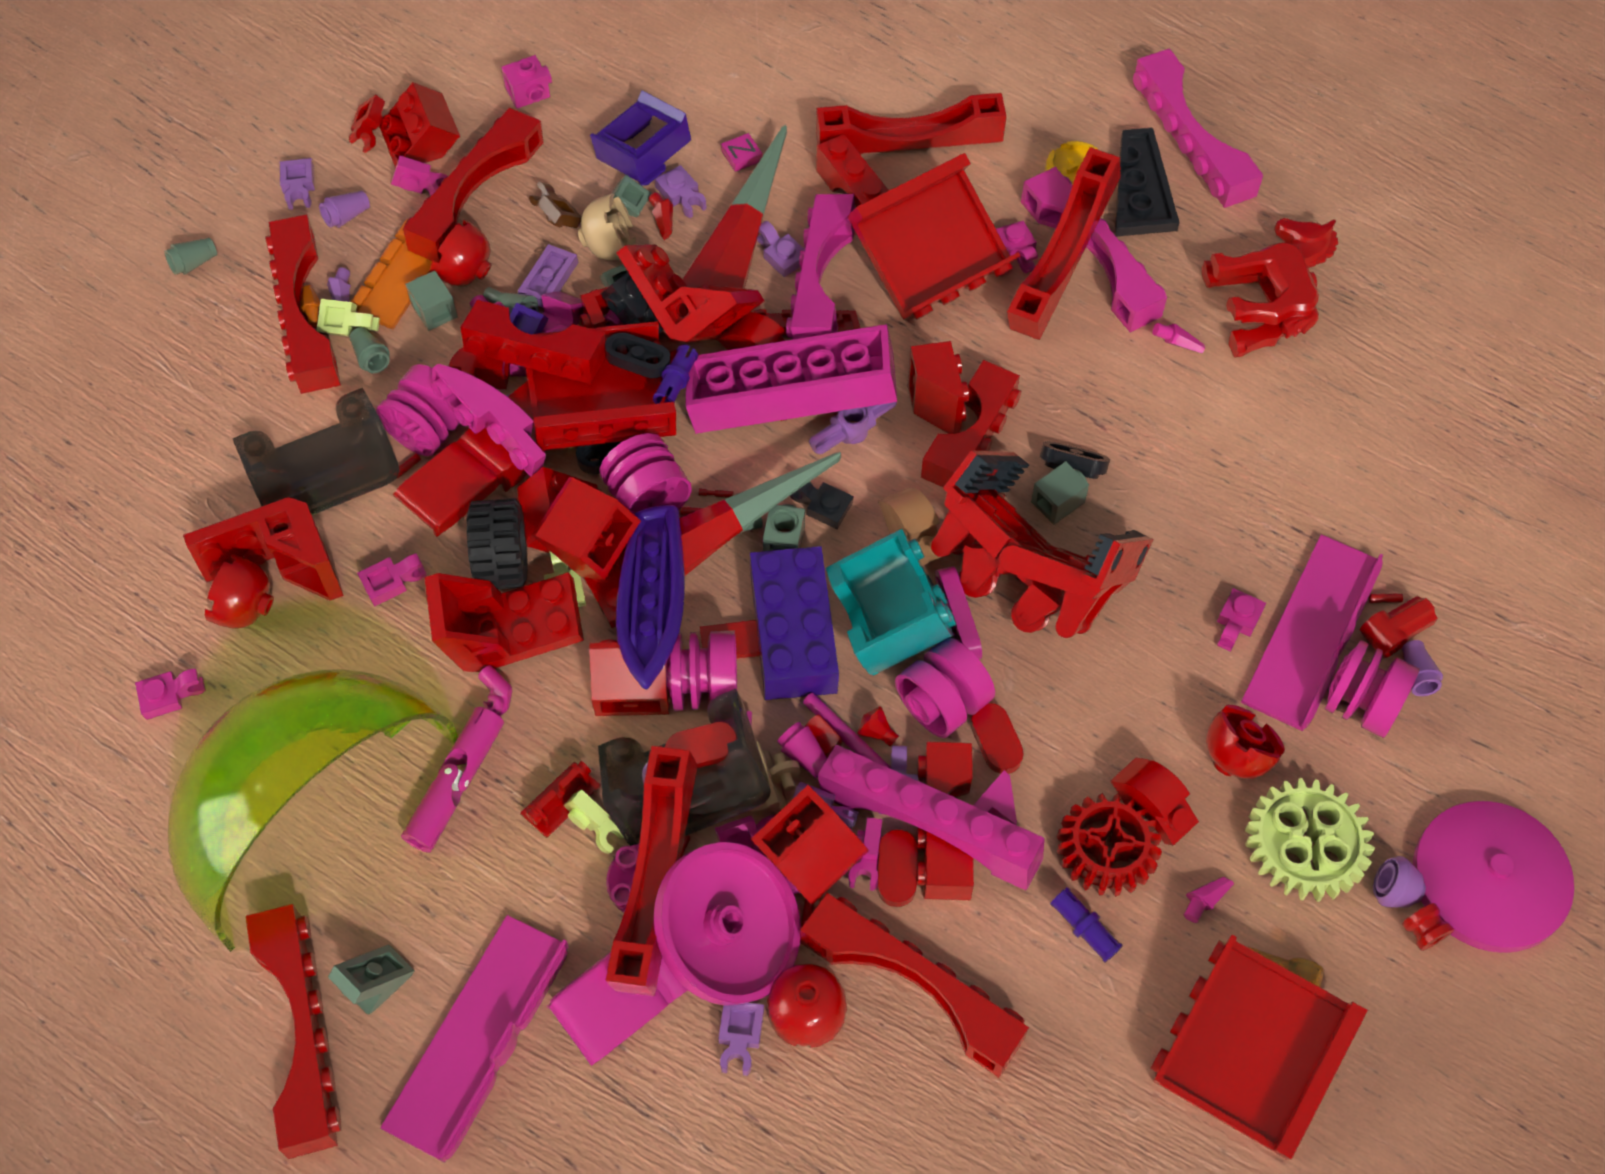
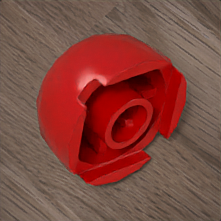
[430,219,492,287]
[204,554,274,629]
[1206,704,1285,779]
[767,963,847,1048]

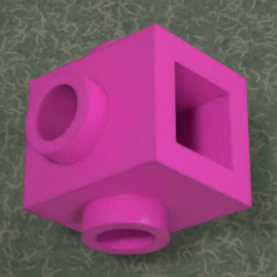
[501,55,552,109]

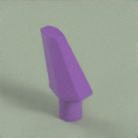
[327,268,351,302]

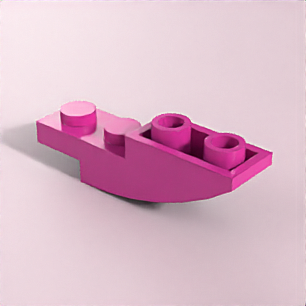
[431,364,546,477]

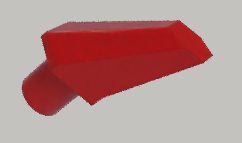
[649,193,673,241]

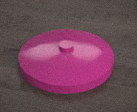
[1413,801,1574,953]
[654,842,801,1006]

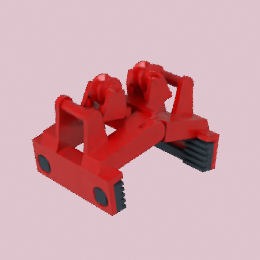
[931,450,1154,638]

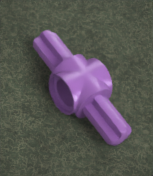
[809,402,897,454]

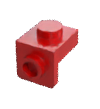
[580,287,610,328]

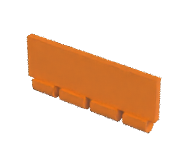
[351,218,432,330]

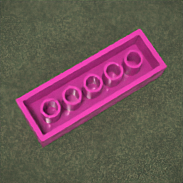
[685,324,897,434]

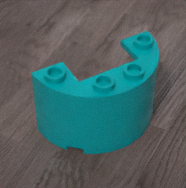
[826,529,957,676]

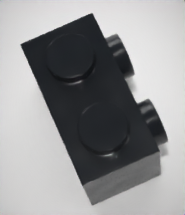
[601,272,664,333]

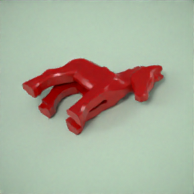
[1202,218,1338,358]

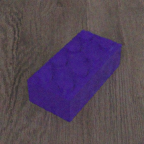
[750,546,839,700]

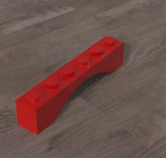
[816,93,1007,154]
[403,108,544,264]
[1007,147,1121,340]
[265,214,341,394]
[605,746,698,997]
[800,893,1029,1078]
[245,904,342,1159]

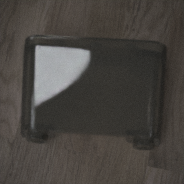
[232,387,399,515]
[598,689,771,846]

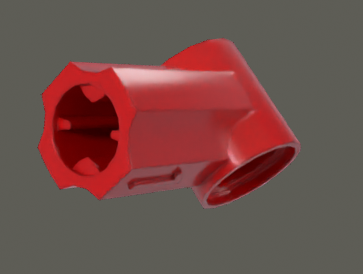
[1359,595,1438,659]

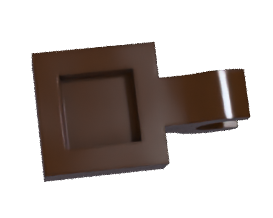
[529,182,582,228]

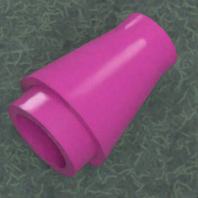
[777,722,828,778]

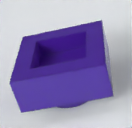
[510,303,549,334]

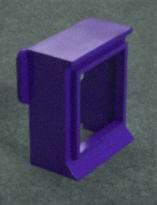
[590,90,691,186]

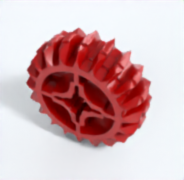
[1057,792,1162,897]

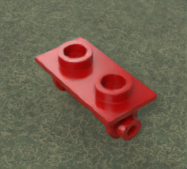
[520,761,601,838]

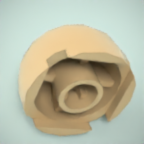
[578,193,636,261]

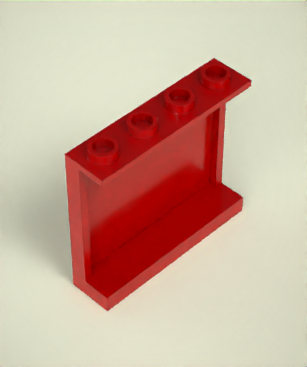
[847,153,1020,320]
[525,321,676,450]
[1150,935,1368,1160]

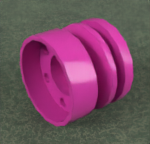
[376,364,460,456]
[599,433,692,514]
[666,631,738,711]
[1325,640,1420,738]

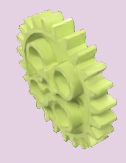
[1245,778,1375,902]

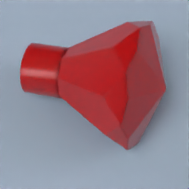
[857,706,899,747]

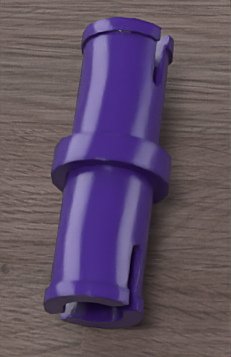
[653,345,698,404]
[1050,887,1124,963]

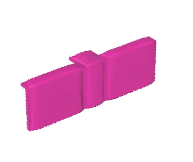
[1241,534,1383,731]
[380,915,569,1163]
[547,952,687,1066]

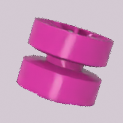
[895,638,995,738]

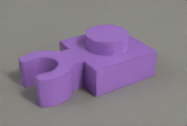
[280,158,315,210]
[655,165,706,218]
[718,1003,764,1076]

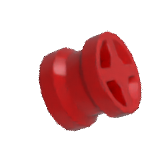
[1402,903,1455,951]

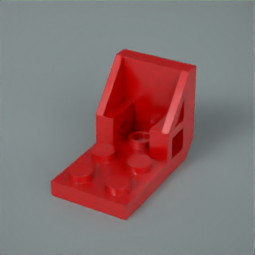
[616,244,765,342]
[183,497,344,601]
[424,572,584,672]

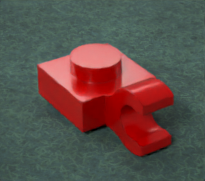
[349,94,386,153]

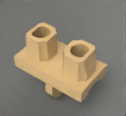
[734,741,801,816]

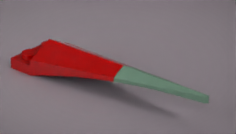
[682,124,787,341]
[583,452,841,628]

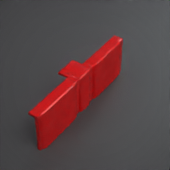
[393,381,536,537]

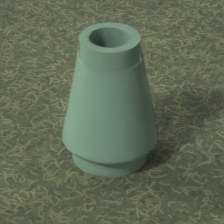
[164,237,217,275]
[349,327,390,373]

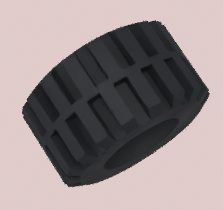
[467,498,528,589]

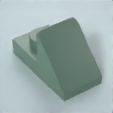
[328,945,415,1014]

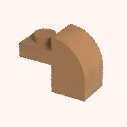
[878,488,941,566]

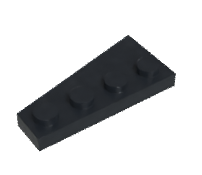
[1115,127,1180,237]

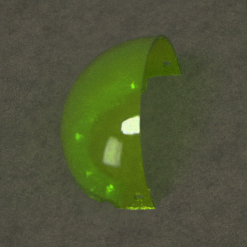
[167,669,458,952]

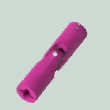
[401,707,504,853]

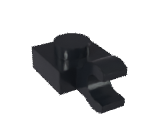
[790,482,854,529]

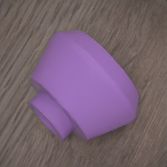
[1373,856,1426,908]

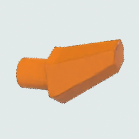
[300,285,320,327]

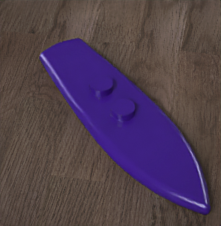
[616,505,685,689]

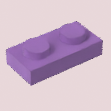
[518,244,578,308]

